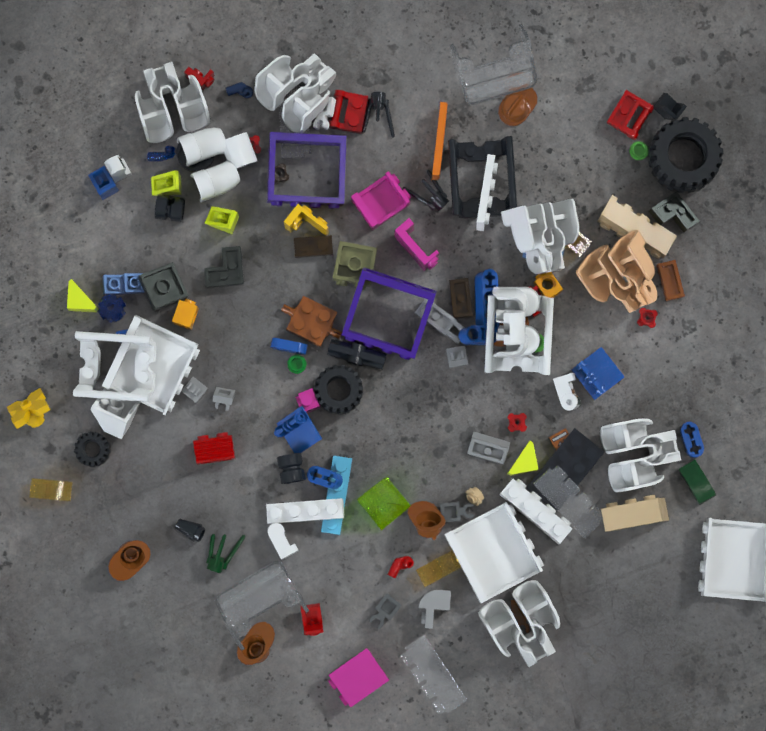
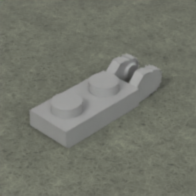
[415,299,465,344]

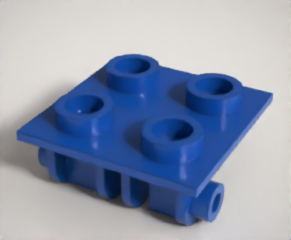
[571,347,624,400]
[274,406,322,453]

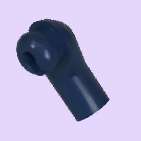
[225,82,253,99]

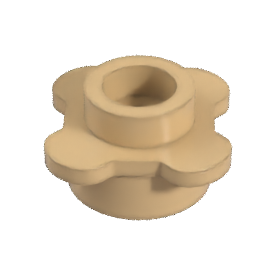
[466,487,484,506]

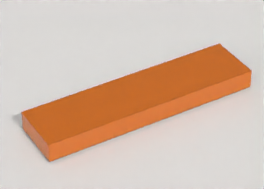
[432,102,448,180]

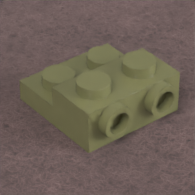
[333,241,377,290]

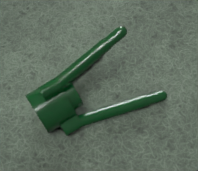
[206,534,246,574]

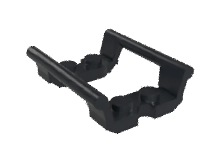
[448,136,517,218]

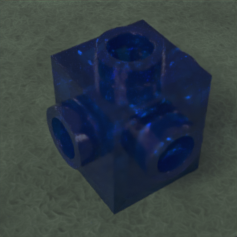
[98,294,127,323]

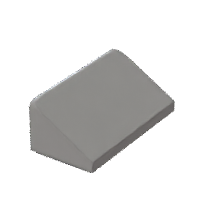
[467,432,510,465]

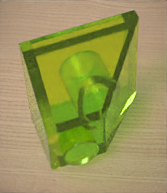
[357,477,411,531]

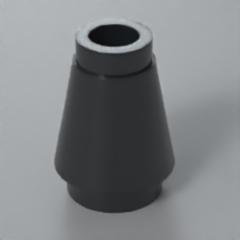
[175,518,205,542]

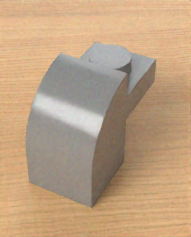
[418,590,451,629]

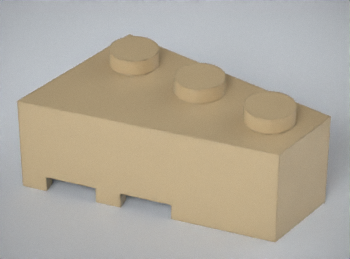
[601,495,669,532]

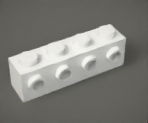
[499,479,572,544]

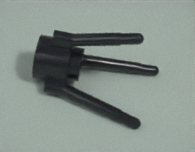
[362,92,395,138]
[402,170,449,211]

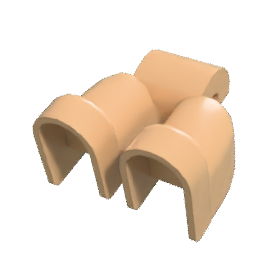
[576,229,657,313]

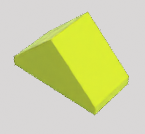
[151,170,181,196]
[205,206,239,234]
[67,279,99,312]
[508,441,538,476]

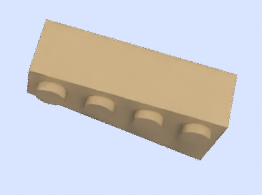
[597,195,677,259]

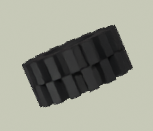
[74,432,111,467]

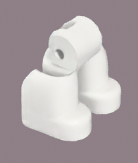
[254,54,336,134]
[135,62,210,143]
[177,127,258,202]
[501,199,579,274]
[492,287,540,357]
[600,419,681,492]
[478,580,560,667]

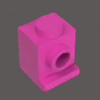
[295,388,320,413]

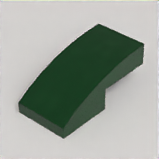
[679,460,716,505]

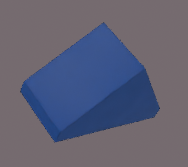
[88,166,119,200]

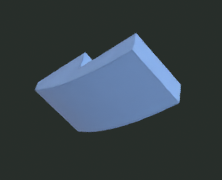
[102,273,144,295]

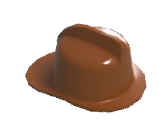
[498,85,538,126]
[408,501,446,541]
[108,540,151,581]
[237,622,275,665]

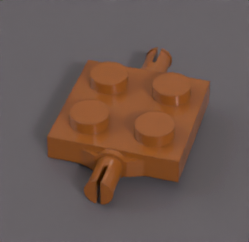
[281,296,342,347]

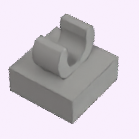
[446,346,468,368]
[181,377,208,404]
[213,387,235,411]

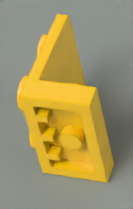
[284,204,329,236]

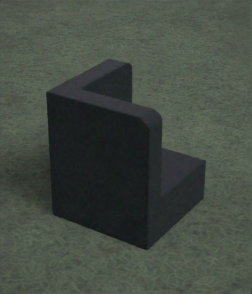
[653,93,687,120]

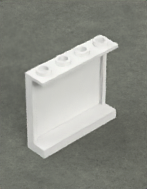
[102,315,200,415]
[445,502,544,604]
[698,518,766,602]

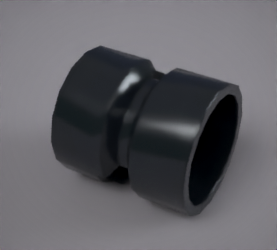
[155,194,185,222]
[277,453,306,484]

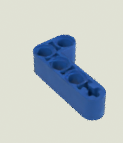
[459,269,499,345]

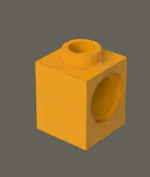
[533,272,563,298]
[172,299,199,330]

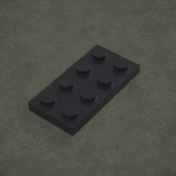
[527,428,605,512]

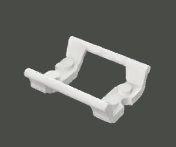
[485,295,554,375]
[73,331,156,402]

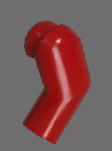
[387,556,414,579]

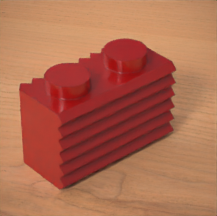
[193,432,236,465]

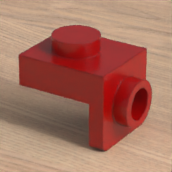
[300,603,324,636]

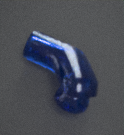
[147,146,176,161]

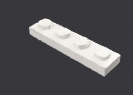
[476,154,498,231]
[266,498,344,524]

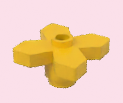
[7,388,50,429]

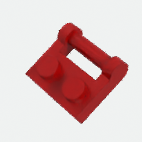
[329,90,368,134]
[607,90,654,140]

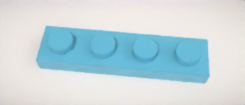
[321,456,352,535]

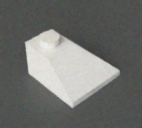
[91,388,141,439]

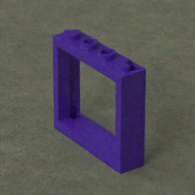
[267,132,346,209]
[342,267,437,360]

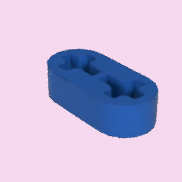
[270,338,308,355]
[680,422,704,458]
[307,466,343,489]

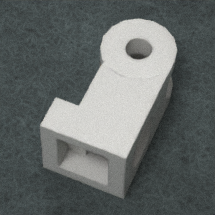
[104,155,132,183]
[553,373,580,411]
[268,523,299,560]

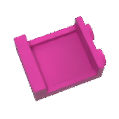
[351,171,411,230]
[394,218,439,271]
[328,648,389,707]

